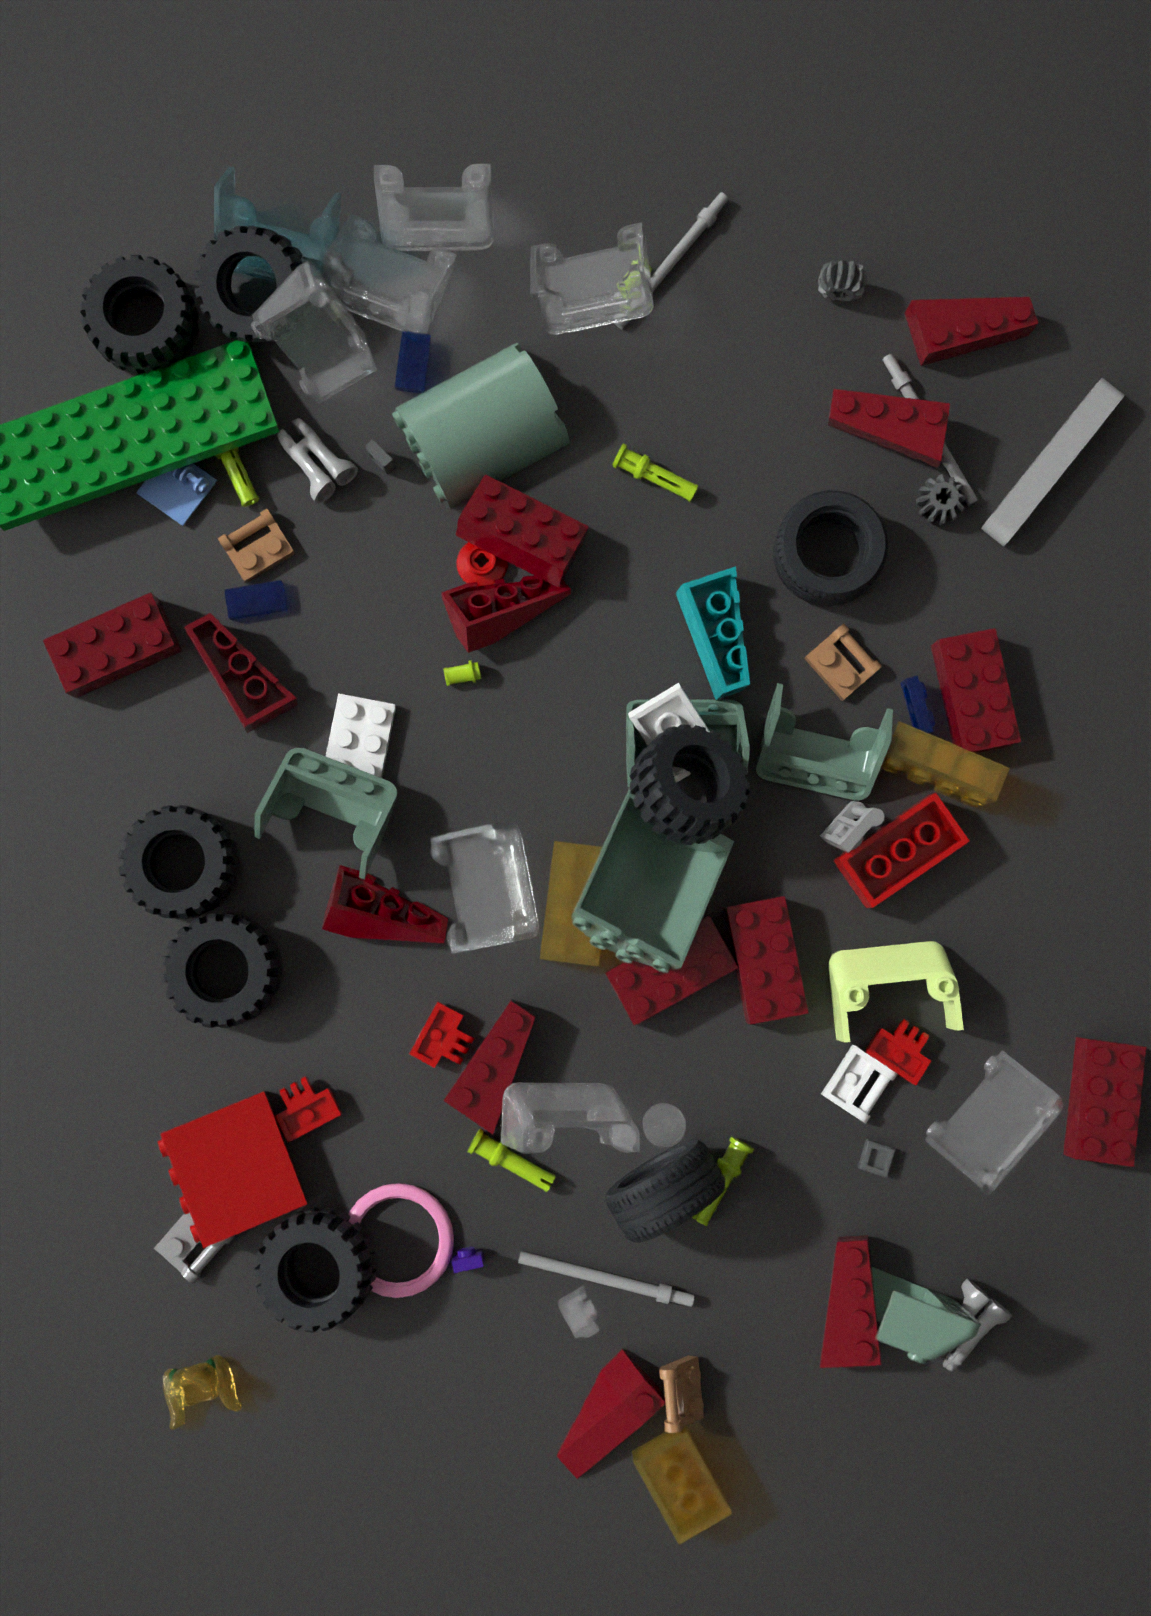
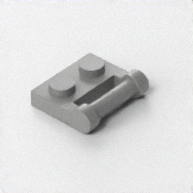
[820,801,884,853]
[154,1213,235,1284]

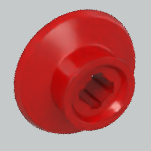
[457,542,508,586]

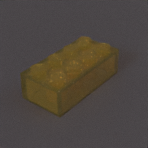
[881,721,1010,808]
[540,841,602,966]

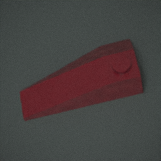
[441,575,571,653]
[322,865,448,943]
[556,1348,665,1479]

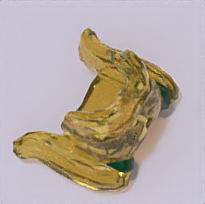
[163,1355,242,1430]

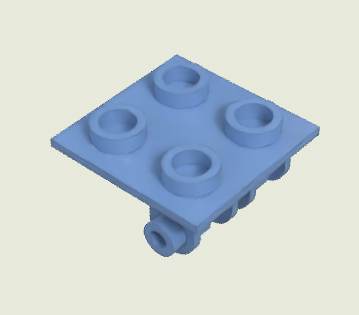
[136,463,217,526]

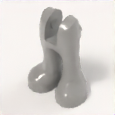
[277,418,358,503]
[943,1278,1012,1371]

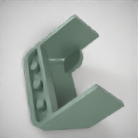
[756,683,893,800]
[626,699,750,787]
[254,748,397,879]
[872,1266,981,1364]

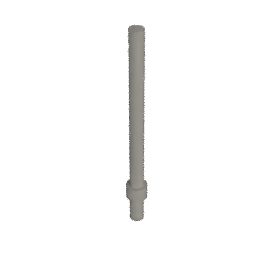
[614,192,729,329]
[882,353,978,506]
[518,1251,694,1307]

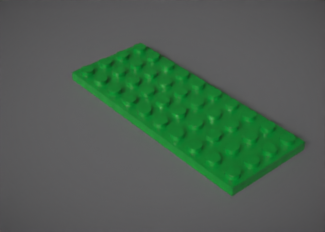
[0,340,280,531]

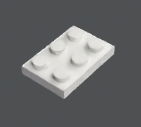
[628,683,710,782]
[326,693,396,778]

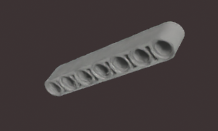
[981,377,1125,546]

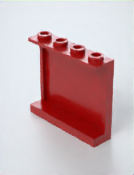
[157,1091,307,1248]

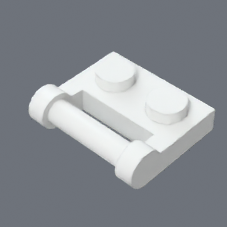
[821,1045,897,1124]

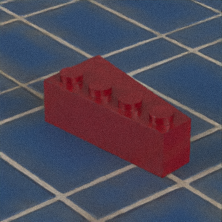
[905,297,1038,366]
[828,389,950,468]
[184,613,298,733]
[820,1235,882,1368]

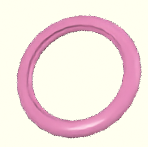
[348,1183,454,1298]

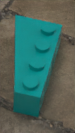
[676,566,750,700]

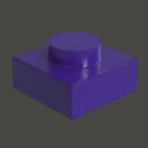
[452,1247,485,1273]

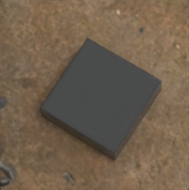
[365,439,396,474]
[858,1139,896,1178]

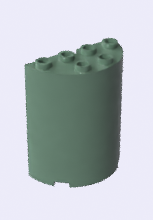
[392,343,570,508]
[572,788,734,973]

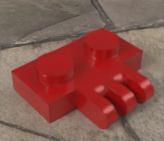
[409,1001,475,1068]
[864,1019,931,1086]
[275,1076,343,1143]

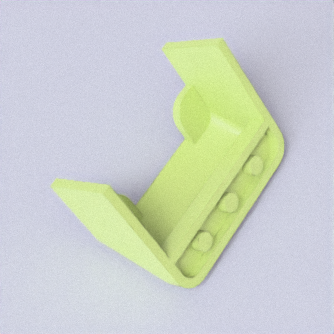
[828,941,964,1042]

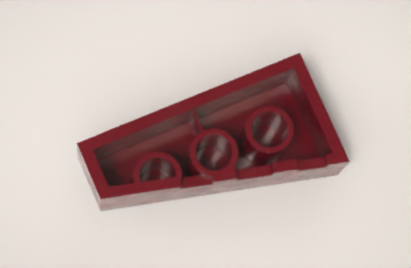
[443,1000,536,1134]

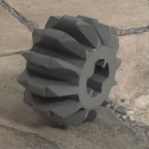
[818,260,868,302]
[916,475,966,525]

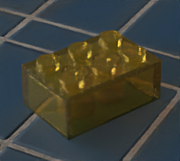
[632,1426,732,1545]

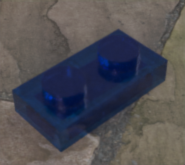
[395,331,431,393]
[224,580,288,620]
[900,675,935,738]

